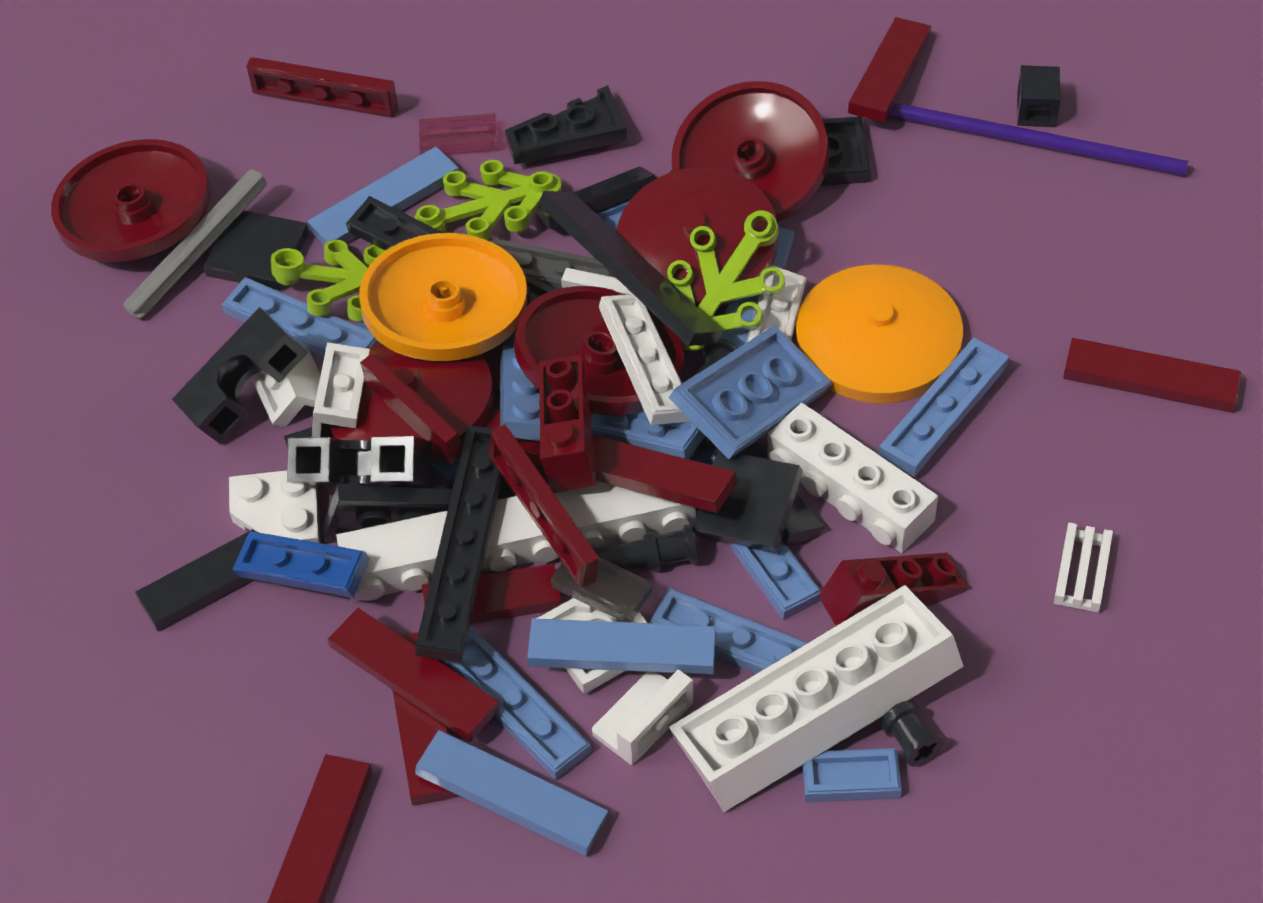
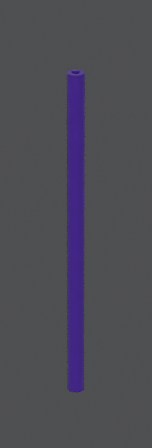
[888,102,1189,176]

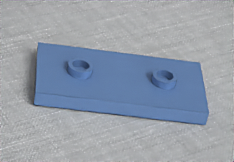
[668,325,833,459]

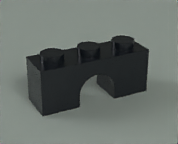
[172,307,308,445]
[287,436,432,486]

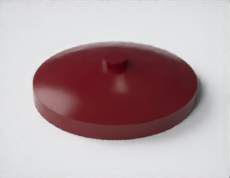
[672,81,830,223]
[51,139,211,262]
[616,167,779,307]
[514,286,684,415]
[328,343,495,464]

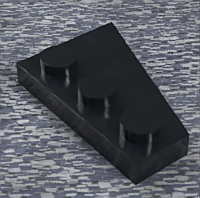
[505,85,627,165]
[321,482,453,544]

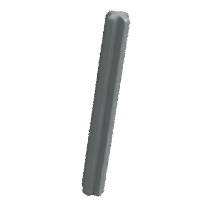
[123,169,267,319]

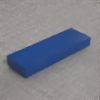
[233,531,370,598]

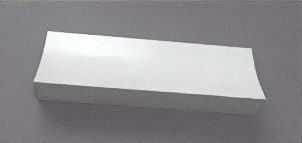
[669,585,964,812]

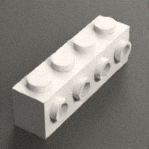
[767,402,938,554]

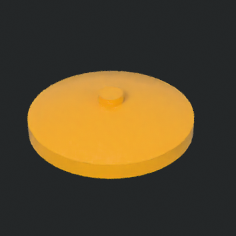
[359,233,527,361]
[796,264,963,403]

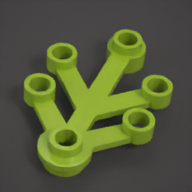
[414,160,562,240]
[667,210,786,352]
[271,240,385,322]

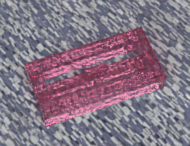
[419,113,498,154]

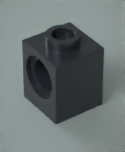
[1017,65,1061,127]

